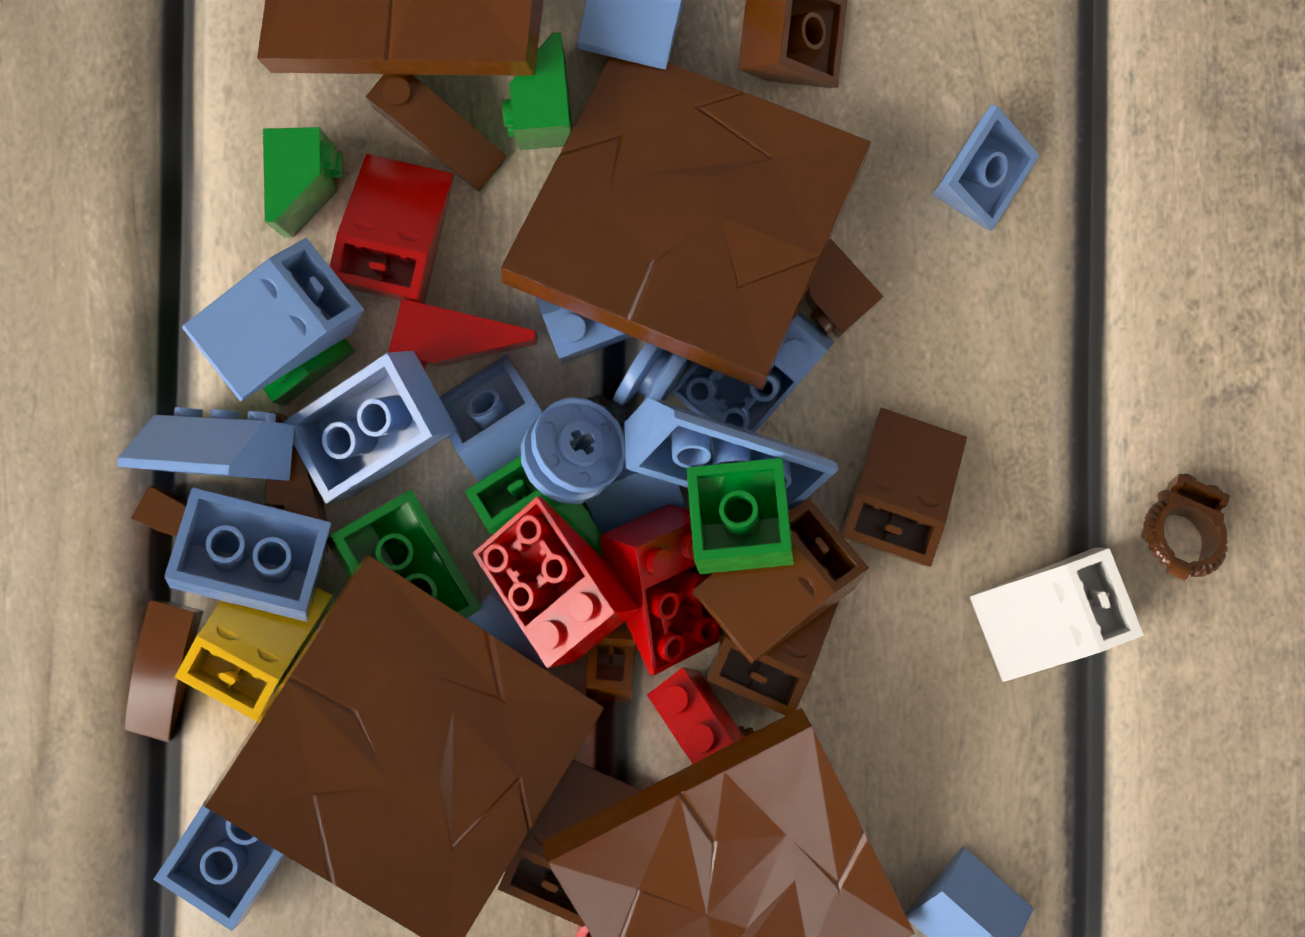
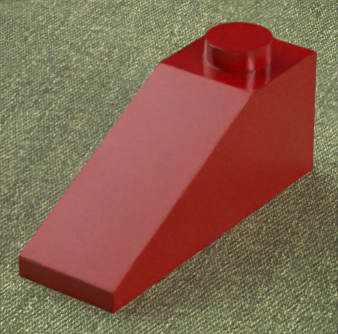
[388,298,539,370]

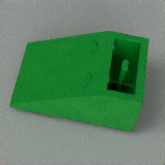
[464,456,603,558]

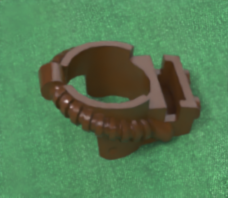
[1141,474,1230,581]

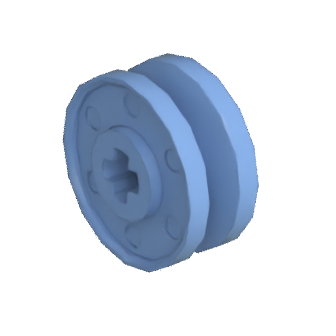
[613,342,690,406]
[520,397,626,504]

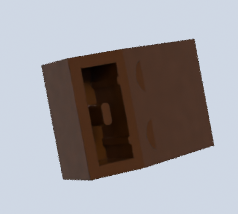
[838,407,967,567]
[693,498,869,664]
[705,601,839,716]
[498,759,641,927]

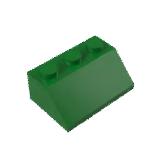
[327,489,482,618]

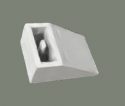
[969,547,1144,682]

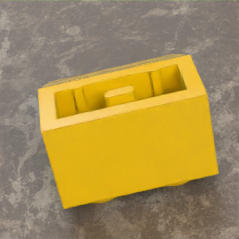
[175,586,334,721]

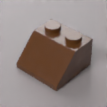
[738,0,848,88]

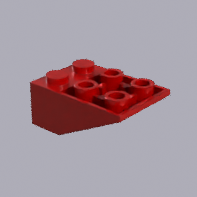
[329,154,455,304]
[472,496,640,668]
[600,504,721,676]

